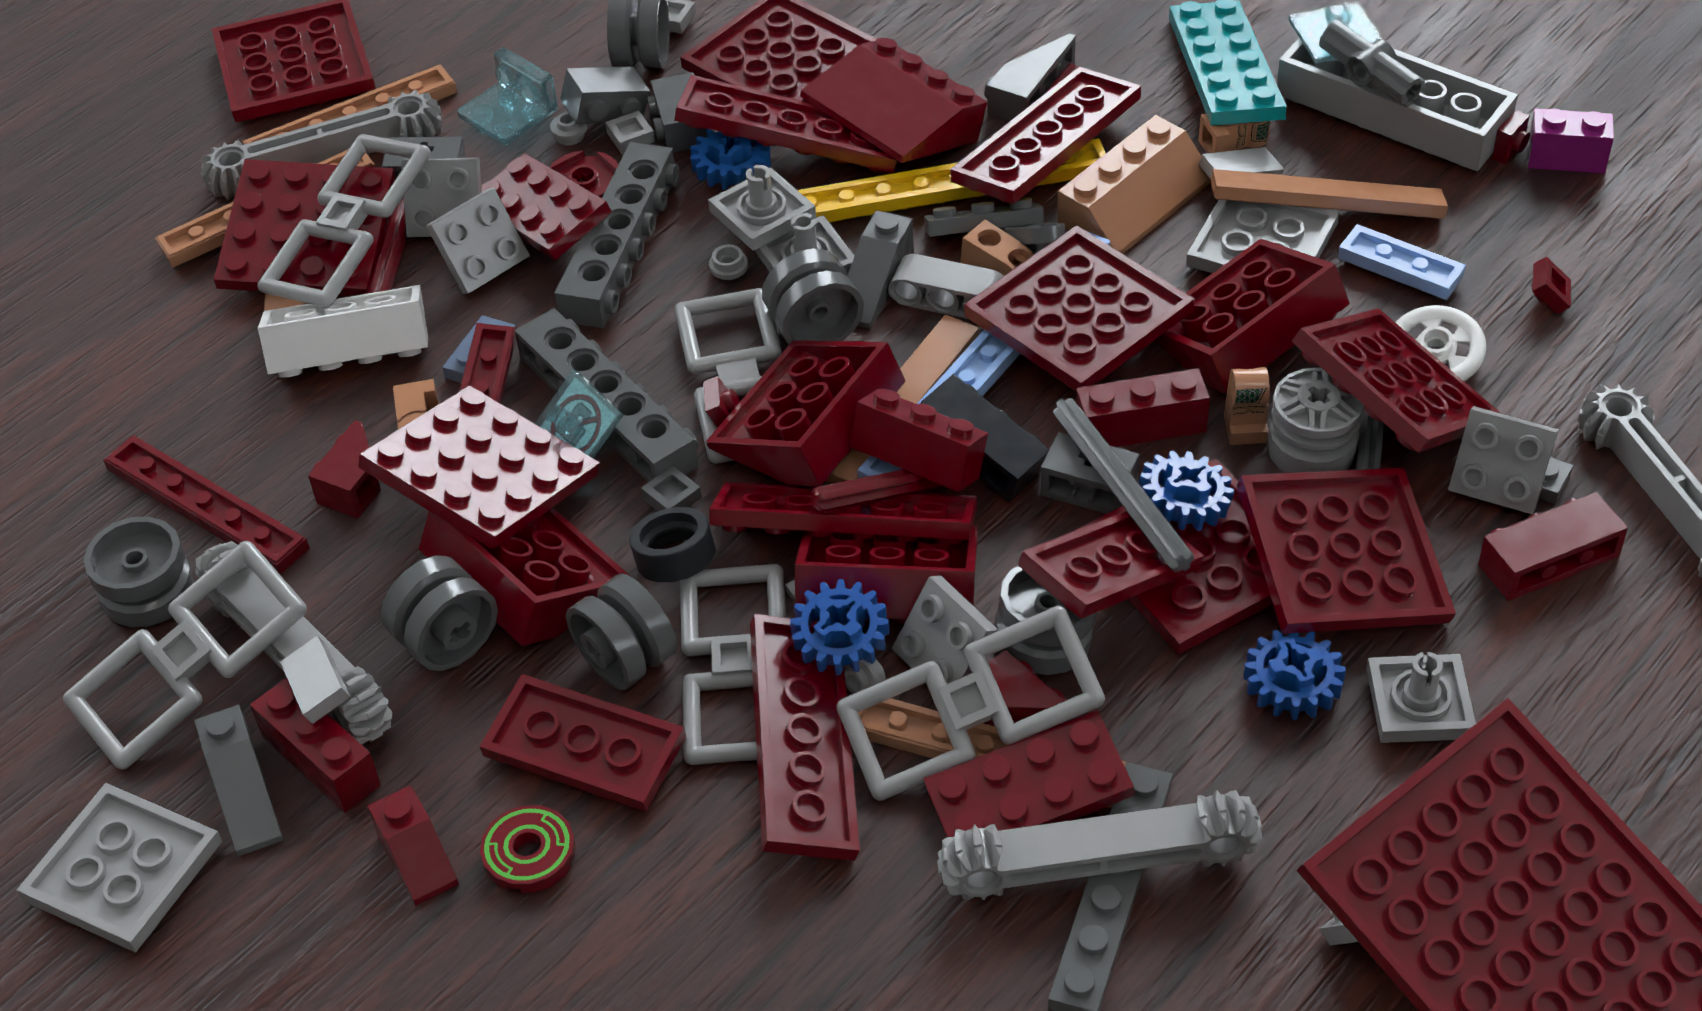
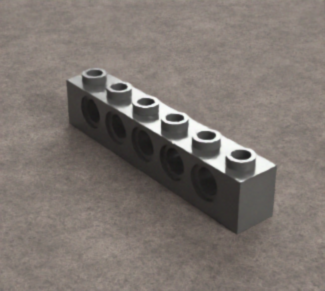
[554,142,679,328]
[514,308,699,482]

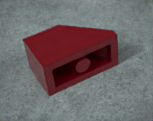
[367,785,459,906]

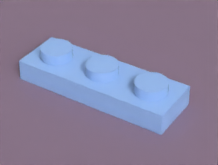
[1338,224,1466,300]

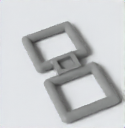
[258,134,431,307]
[674,288,782,464]
[63,541,307,770]
[680,564,786,765]
[837,606,1105,801]

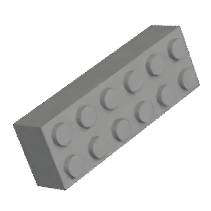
[1277,35,1518,172]

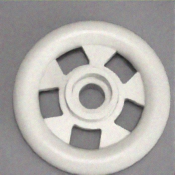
[1395,305,1487,381]

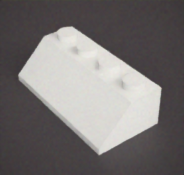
[258,285,428,377]

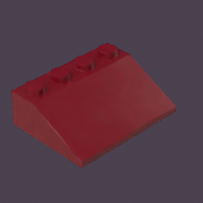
[800,37,988,163]
[1154,238,1350,394]
[705,340,906,487]
[418,507,633,646]
[795,525,978,624]

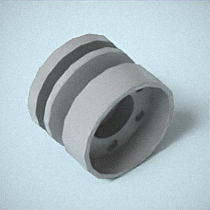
[1268,368,1364,473]

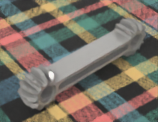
[201,90,442,201]
[1578,383,1702,578]
[195,541,392,745]
[937,790,1263,901]

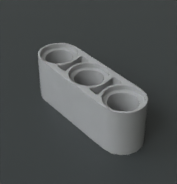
[888,254,1004,319]

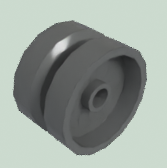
[607,0,670,69]
[762,248,864,345]
[83,516,195,627]
[381,555,498,671]
[994,566,1097,675]
[565,573,678,690]

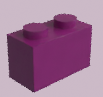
[1527,108,1614,174]

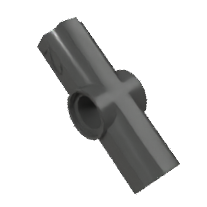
[1318,19,1425,107]

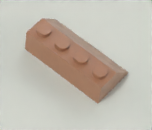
[1057,115,1211,254]

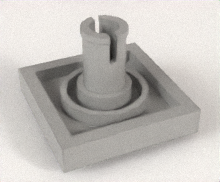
[401,158,482,237]
[708,165,816,251]
[426,188,530,294]
[755,213,854,275]
[1448,406,1559,514]
[892,576,999,684]
[1366,652,1476,743]

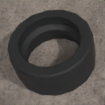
[629,507,716,583]

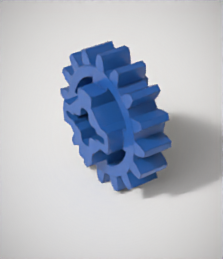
[690,129,771,190]
[1138,451,1234,531]
[790,579,889,675]
[1243,630,1346,720]

